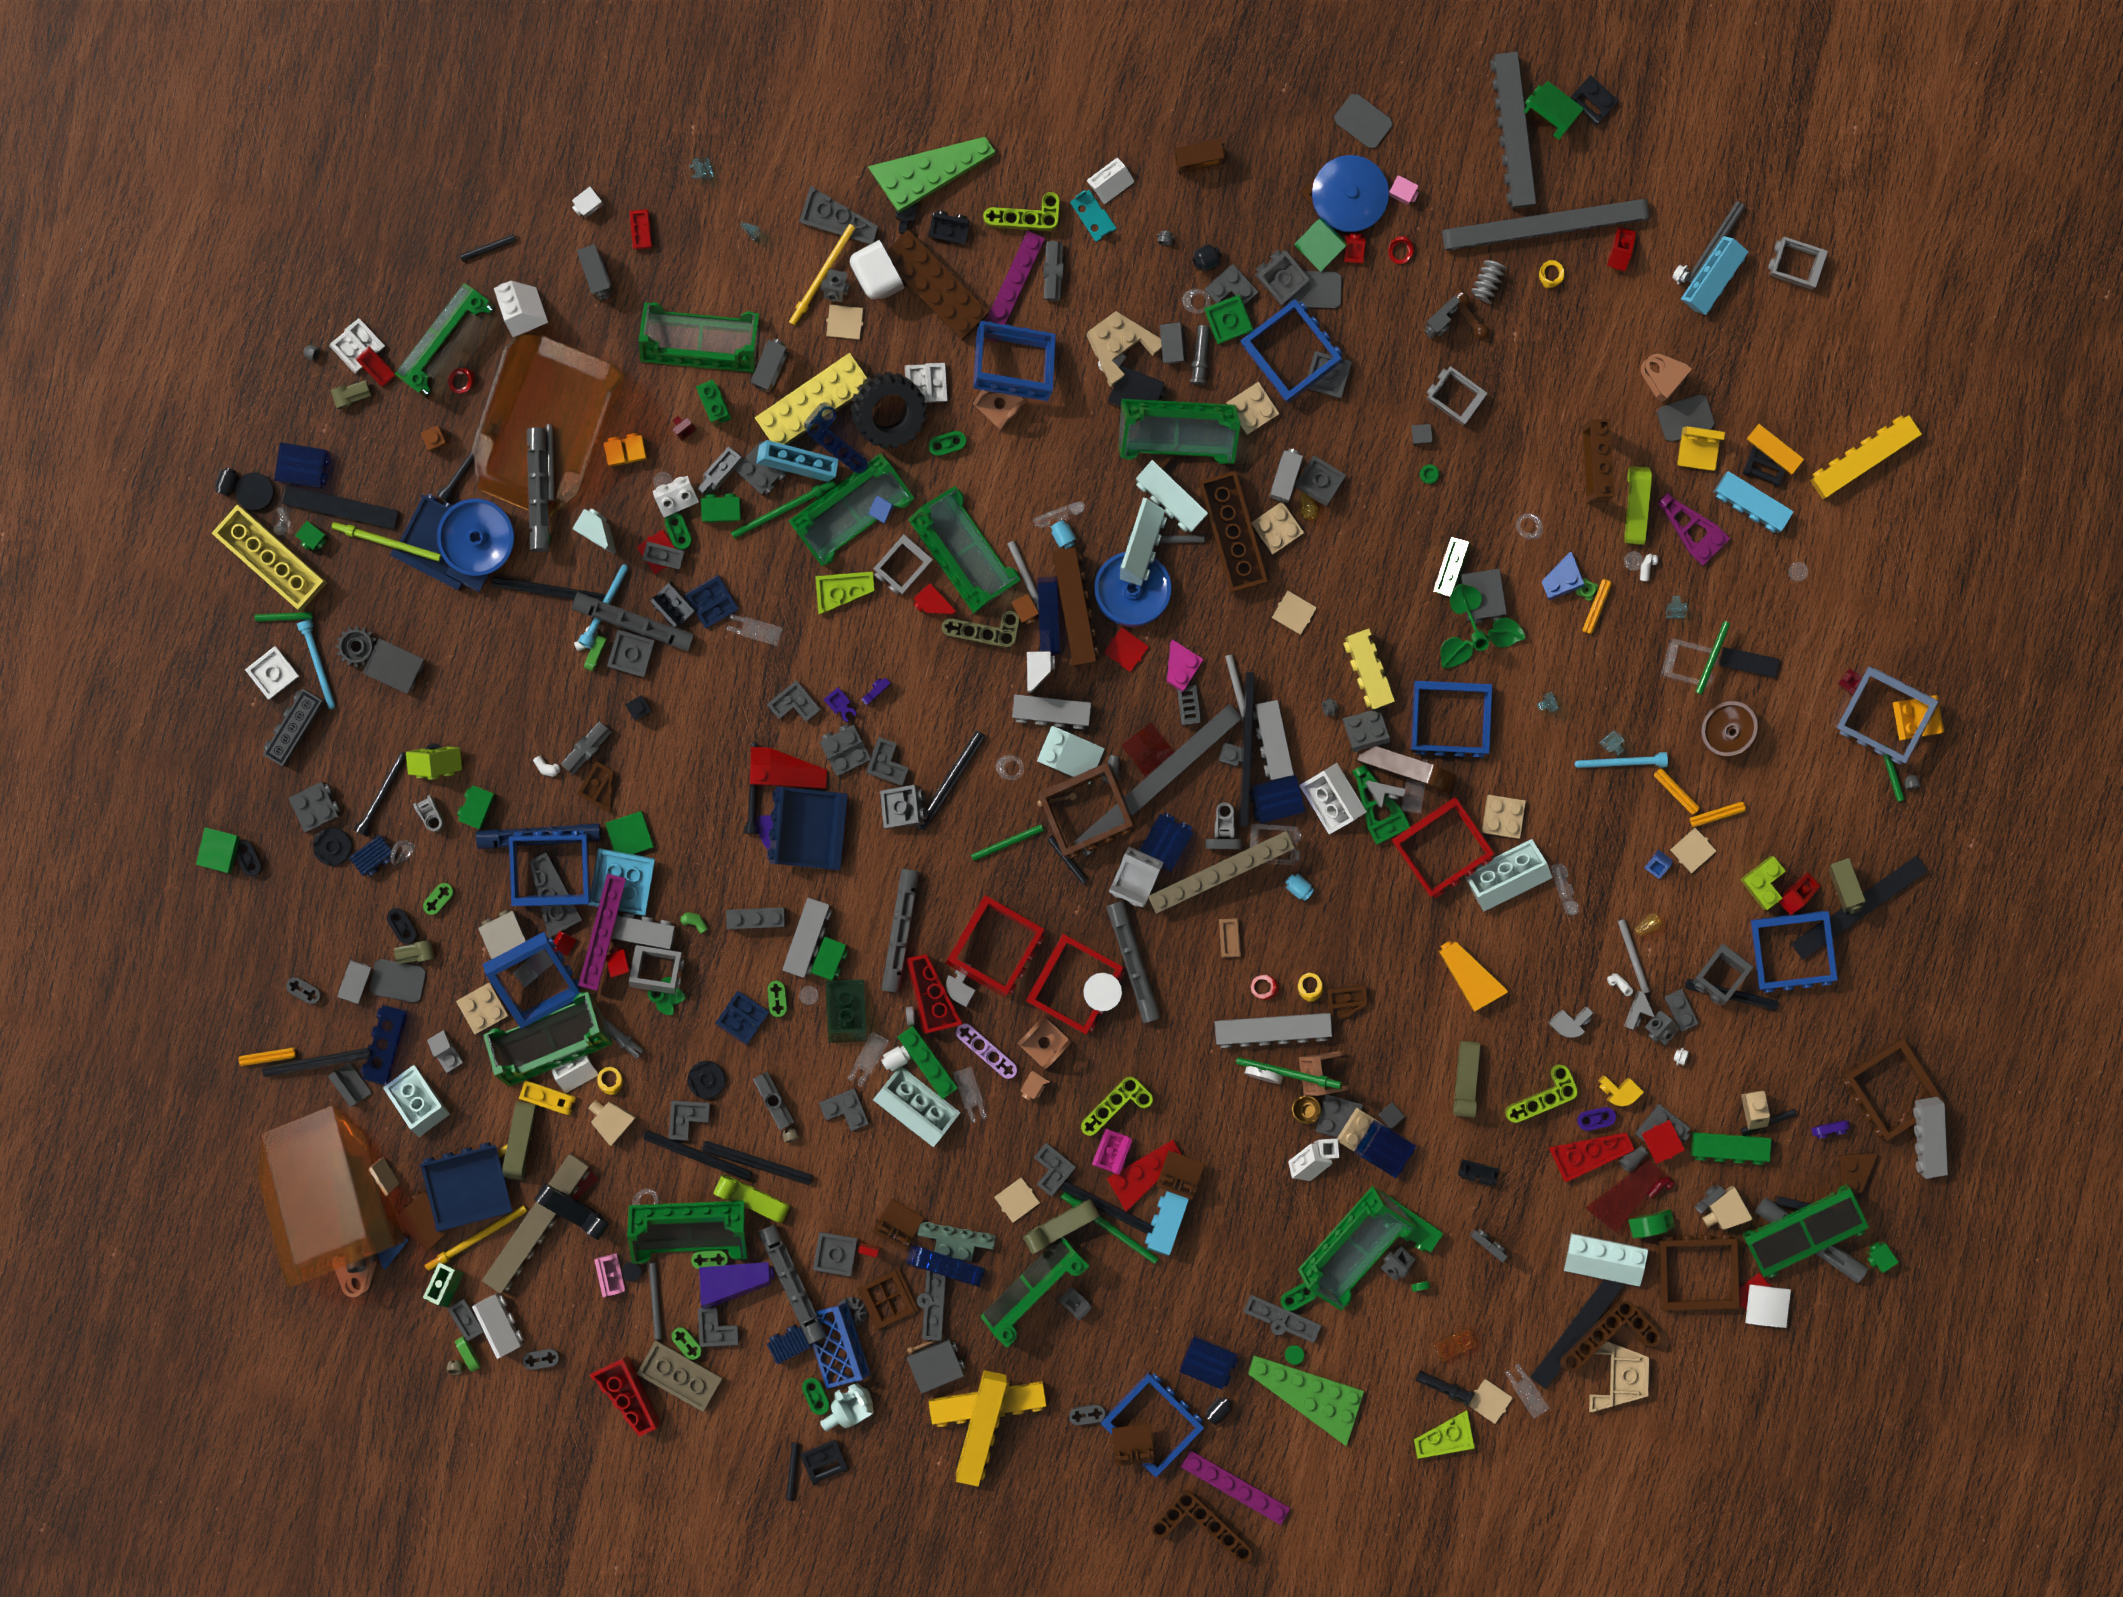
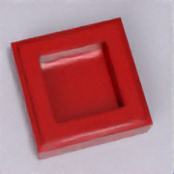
[554,931,577,956]

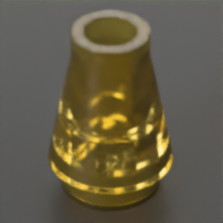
[1300,492,1319,520]
[1634,912,1664,938]

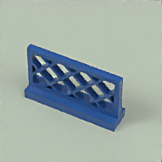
[812,1302,871,1389]

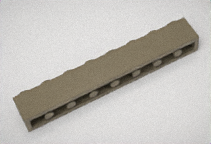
[1148,830,1297,914]
[482,1153,590,1294]

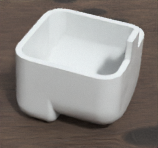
[850,240,904,299]

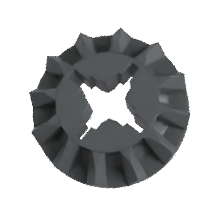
[838,1297,867,1327]

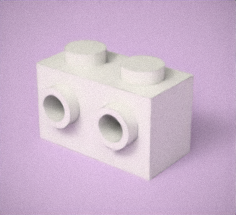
[653,476,699,517]

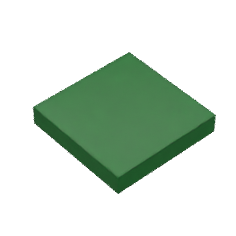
[1294,217,1348,272]
[1204,294,1254,344]
[605,811,654,854]
[196,827,240,873]

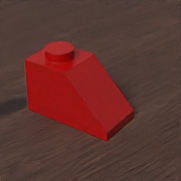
[1607,226,1636,271]
[913,583,956,615]
[1778,872,1820,915]
[606,947,632,978]

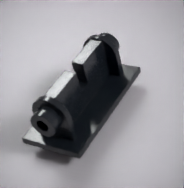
[1457,1159,1500,1186]

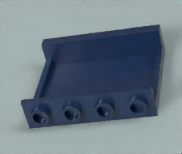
[390,493,464,591]
[767,787,848,870]
[420,1142,513,1232]

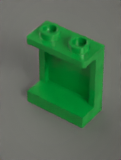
[1523,81,1584,140]
[696,380,732,427]

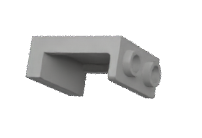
[1109,847,1164,907]

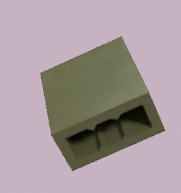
[1828,858,1865,914]

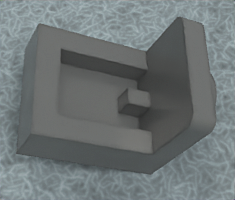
[1058,1286,1092,1320]

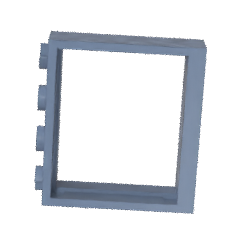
[1837,666,1940,765]

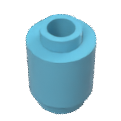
[1050,520,1076,549]
[1285,873,1314,901]

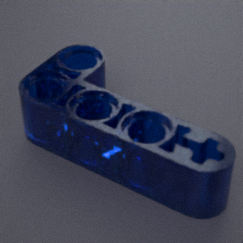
[804,402,867,473]
[1038,576,1060,654]
[906,1245,986,1287]

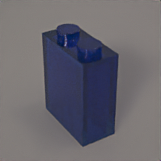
[274,443,331,489]
[1249,775,1305,824]
[1139,812,1194,872]
[1354,1120,1416,1178]
[1179,1335,1239,1390]

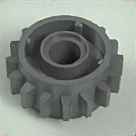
[335,626,377,668]

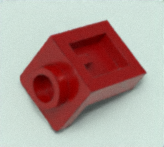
[1344,232,1366,263]

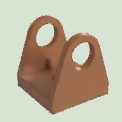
[1640,354,1692,403]
[973,390,1027,431]
[1017,1015,1071,1069]
[1299,1051,1349,1096]
[332,1252,378,1297]

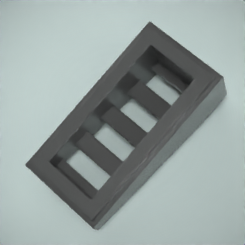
[1177,685,1201,725]

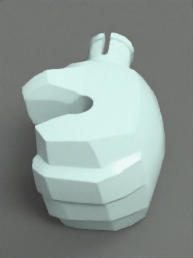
[821,1384,874,1431]

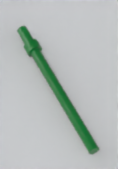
[731,479,836,539]
[1236,1057,1343,1090]
[1060,1192,1158,1264]

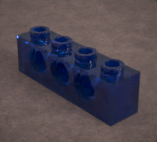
[361,1004,408,1085]

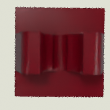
[672,416,697,441]
[1837,668,1862,695]

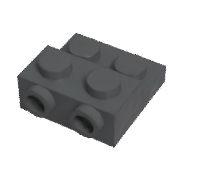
[1254,250,1310,305]
[1423,296,1460,339]
[735,441,788,496]
[820,723,871,776]
[289,782,341,833]
[880,785,927,829]
[1634,1104,1690,1143]

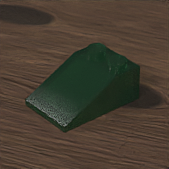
[825,979,867,1043]

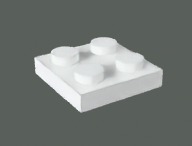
[245,646,300,700]

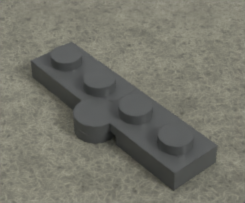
[917,1262,946,1341]
[1243,1294,1321,1343]

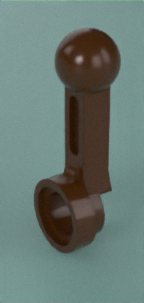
[1453,288,1489,339]

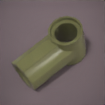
[331,380,372,409]
[394,940,435,964]

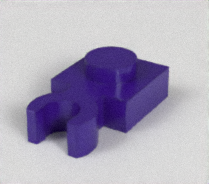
[861,678,891,705]
[824,687,857,722]

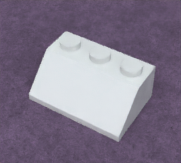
[494,281,548,337]
[1027,652,1055,693]
[1299,763,1367,834]
[472,1293,524,1359]

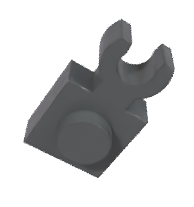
[1219,743,1254,766]
[1694,1185,1725,1213]

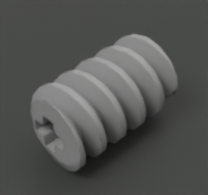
[1471,260,1507,304]

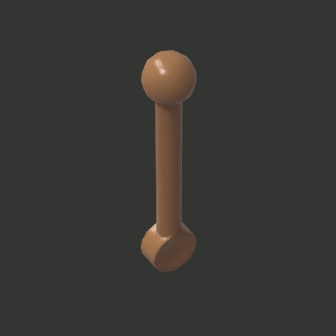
[1037,793,1077,807]
[907,1334,945,1354]

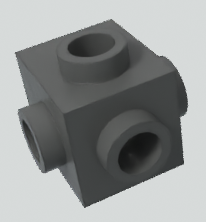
[821,269,849,302]
[1645,1010,1680,1045]
[1381,1247,1415,1281]

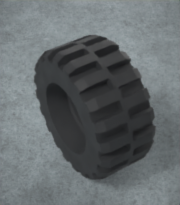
[851,372,927,449]

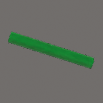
[255,612,313,622]
[1883,745,1905,802]

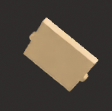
[826,305,863,340]
[1272,591,1317,635]
[1670,828,1716,873]
[369,1157,400,1196]
[994,1177,1040,1222]
[1468,1379,1513,1424]

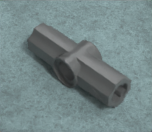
[1043,241,1063,301]
[561,721,612,775]
[753,1071,794,1130]

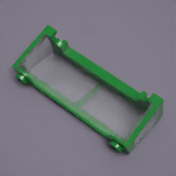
[638,302,759,373]

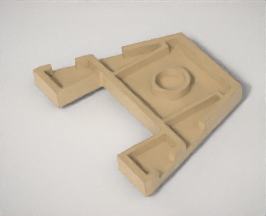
[1087,311,1162,387]
[1589,1337,1649,1412]

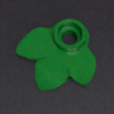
[648,977,686,1015]

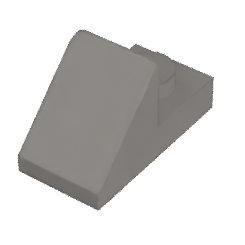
[1365,781,1405,807]
[513,949,554,987]
[1624,991,1654,1030]
[427,1030,464,1073]

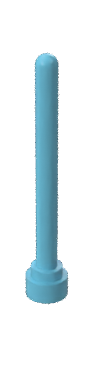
[577,564,628,649]
[297,619,335,709]
[1574,752,1668,768]

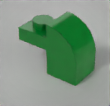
[1629,1209,1675,1238]

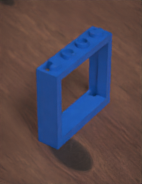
[1240,299,1343,404]
[973,321,1056,401]
[1411,681,1492,757]
[509,830,591,906]
[1750,911,1837,992]
[483,932,582,1029]
[1100,1372,1204,1477]

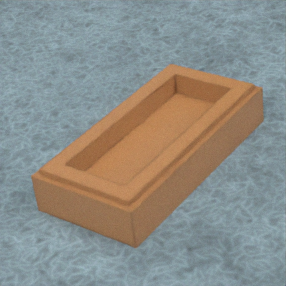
[1219,918,1241,958]

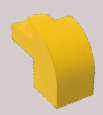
[1598,1075,1644,1106]

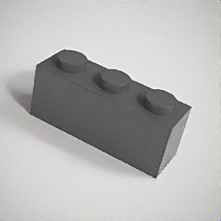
[726,907,786,929]

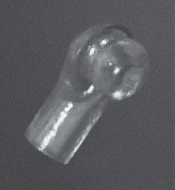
[273,506,291,535]

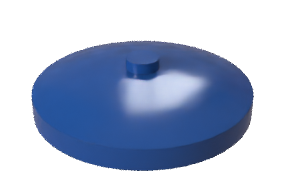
[1312,155,1389,233]
[437,499,515,576]
[1094,552,1171,627]

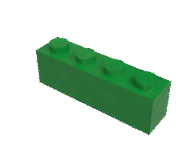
[897,1026,958,1099]
[1690,1132,1771,1165]
[1369,1189,1443,1253]

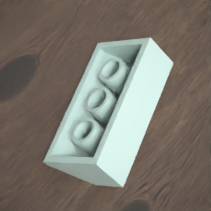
[1136,460,1208,533]
[1120,497,1167,586]
[572,509,616,554]
[1464,839,1552,912]
[873,1066,961,1147]
[1564,1233,1648,1286]

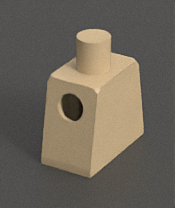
[1741,1091,1770,1130]
[588,1100,636,1146]
[1702,1186,1752,1230]

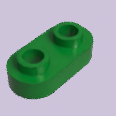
[929,431,966,456]
[665,513,692,550]
[1280,1282,1317,1311]
[802,1377,830,1415]

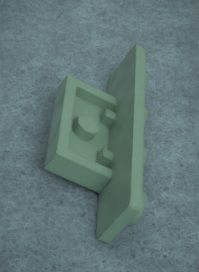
[918,1222,996,1261]

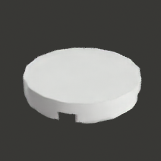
[1083,973,1122,1011]
[1245,1066,1283,1084]

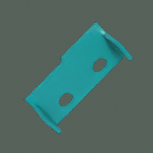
[1070,190,1117,242]

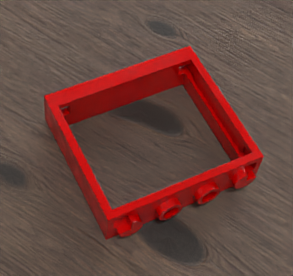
[1391,797,1494,898]
[945,895,1045,998]
[1026,934,1125,1034]

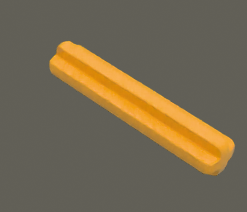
[1583,579,1612,634]
[1654,769,1700,815]
[1690,802,1746,827]
[239,1048,296,1066]

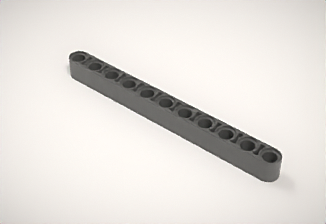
[1441,199,1651,251]
[1073,704,1242,857]

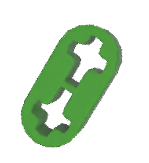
[584,635,607,672]
[423,883,454,915]
[768,981,787,1017]
[691,1250,728,1269]
[672,1327,702,1360]
[455,1336,481,1372]

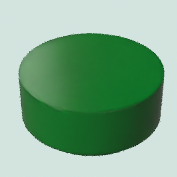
[1419,464,1439,484]
[1411,1281,1431,1292]
[1285,1345,1304,1365]

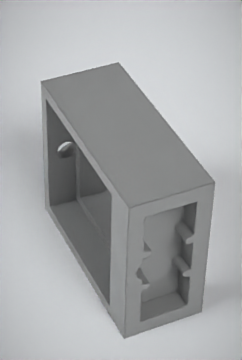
[1768,237,1828,290]
[1426,366,1487,426]
[1269,449,1303,503]
[873,535,933,595]
[629,945,685,994]

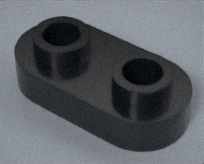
[236,840,262,876]
[387,908,417,944]

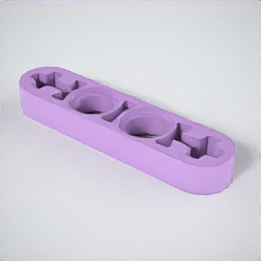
[956,1023,1017,1079]

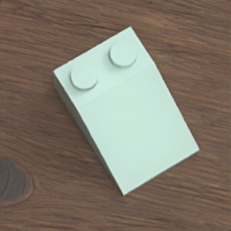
[1037,726,1105,784]
[383,1065,450,1137]

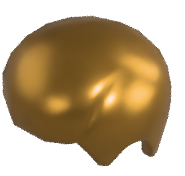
[1291,1095,1322,1125]

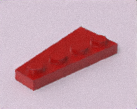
[1548,1132,1635,1182]
[1107,1139,1182,1211]

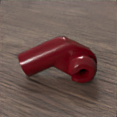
[1647,1177,1675,1199]

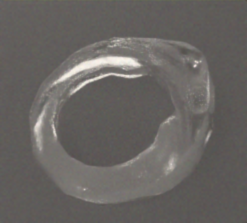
[1182,289,1210,314]
[1516,513,1543,539]
[995,755,1024,780]
[390,840,415,866]
[632,1189,659,1205]

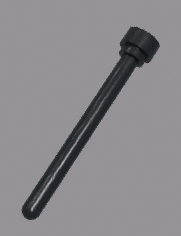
[436,423,496,503]
[744,742,759,834]
[353,752,406,837]

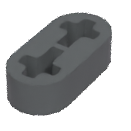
[1206,839,1242,849]
[286,977,322,1004]
[523,1348,560,1370]
[1069,1404,1105,1425]

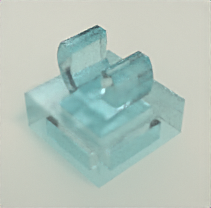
[689,158,714,178]
[1665,596,1688,618]
[1537,692,1559,713]
[1599,731,1625,755]

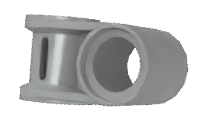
[413,795,445,832]
[1214,802,1234,839]

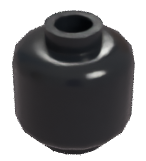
[1192,244,1222,272]

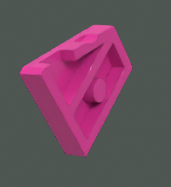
[1166,640,1203,692]

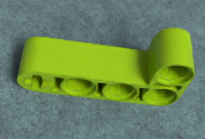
[983,192,1059,231]
[1624,466,1652,545]
[1505,1064,1577,1123]
[1081,1076,1153,1136]
[713,1174,790,1224]

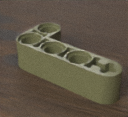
[942,611,1019,648]
[1453,1040,1480,1118]
[502,1101,536,1181]
[1023,1199,1100,1254]

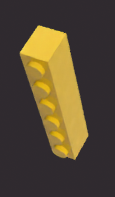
[1810,415,1921,499]
[956,1370,1009,1487]
[929,1381,1046,1427]

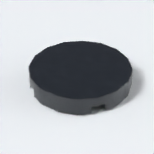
[235,472,274,511]
[313,828,352,866]
[687,1060,726,1099]

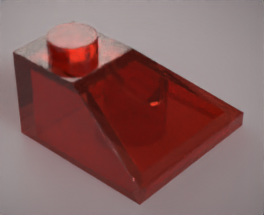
[1121,723,1175,776]

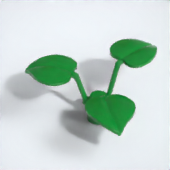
[1440,584,1525,668]

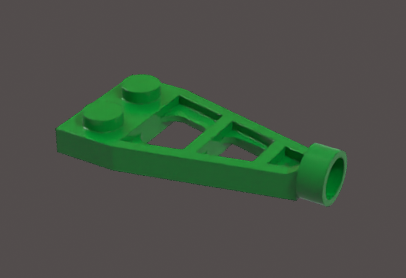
[1352,764,1410,845]

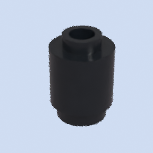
[215,467,239,497]
[1205,1396,1233,1425]

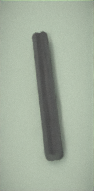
[1687,201,1745,284]

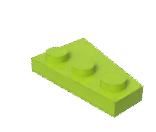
[815,572,875,615]
[1414,1410,1474,1459]

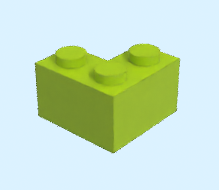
[406,746,462,780]
[1740,856,1786,910]

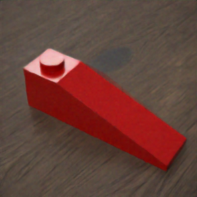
[749,747,827,789]

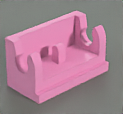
[595,1253,626,1297]

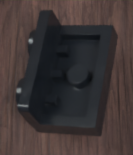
[928,210,970,245]
[650,581,697,628]

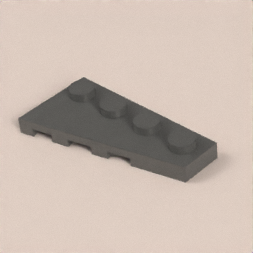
[799,186,878,245]
[529,852,583,938]

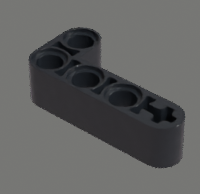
[534,1183,609,1240]

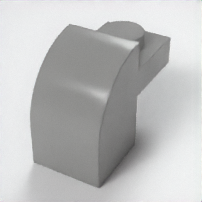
[946,962,975,1007]
[1548,1007,1593,1037]

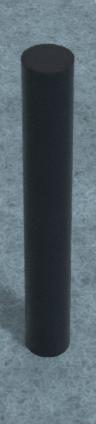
[460,234,516,262]
[1047,835,1088,885]
[1740,1109,1797,1136]
[786,1442,799,1501]

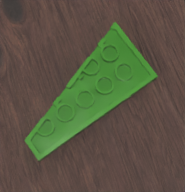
[868,137,996,214]
[1248,1355,1364,1446]

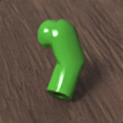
[680,912,708,934]

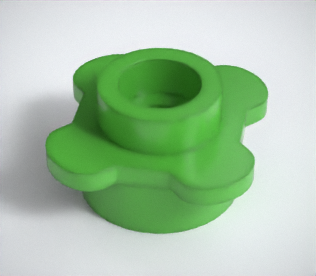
[1576,578,1598,601]

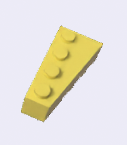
[1343,628,1394,710]

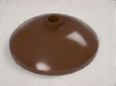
[1701,701,1759,757]

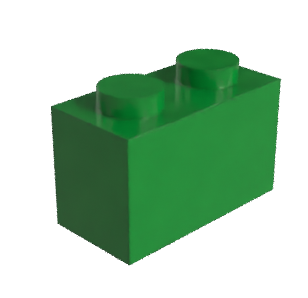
[701,494,742,523]
[457,785,496,829]
[811,936,849,981]
[423,1262,464,1308]

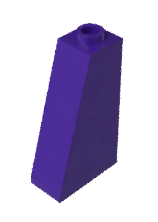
[699,1262,774,1309]

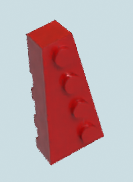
[906,954,963,1034]
[589,1355,661,1437]

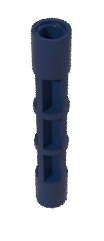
[476,823,601,849]

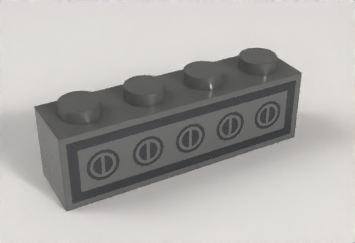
[263,689,326,767]

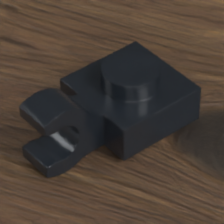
[895,203,918,234]

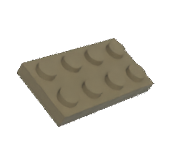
[637,1340,723,1412]

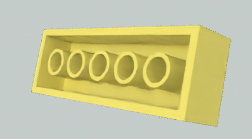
[755,353,867,445]
[212,505,327,611]

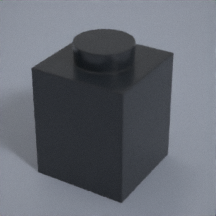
[625,695,653,722]

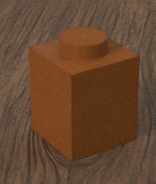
[420,425,449,453]
[1011,594,1039,625]

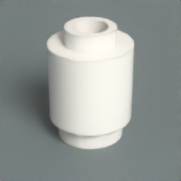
[881,1046,911,1071]

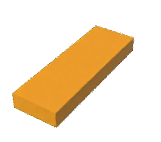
[1746,424,1804,475]

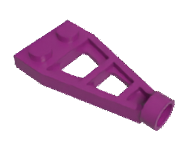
[1657,493,1730,566]

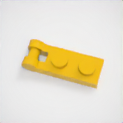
[519,1080,576,1116]

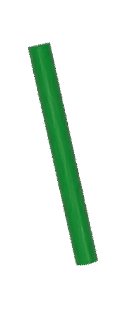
[1695,621,1731,695]
[971,824,1044,861]

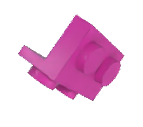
[1092,1129,1132,1175]

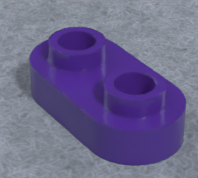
[1577,1107,1616,1131]
[1811,1120,1851,1139]

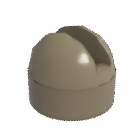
[783,1127,799,1143]
[446,1360,462,1375]

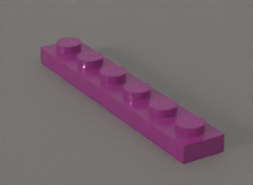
[985,230,1045,343]
[578,874,627,990]
[1181,1450,1290,1525]

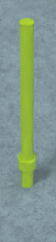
[332,522,442,562]

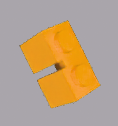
[604,433,648,467]

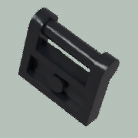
[1570,75,1619,126]
[1742,445,1785,487]
[800,1439,849,1486]

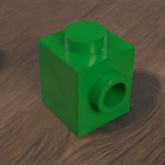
[295,521,328,551]
[1866,1241,1899,1273]

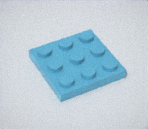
[588,848,655,916]

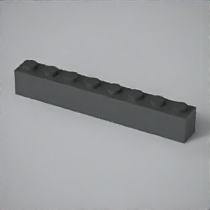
[1490,52,1536,209]

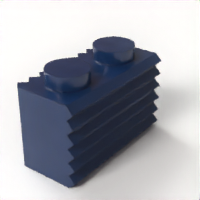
[349,835,396,877]
[767,1324,812,1365]

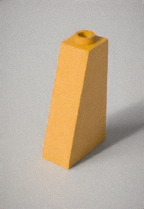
[1438,941,1508,1012]

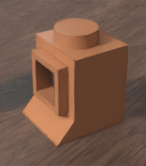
[1020,1071,1050,1102]

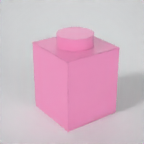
[1389,175,1419,205]

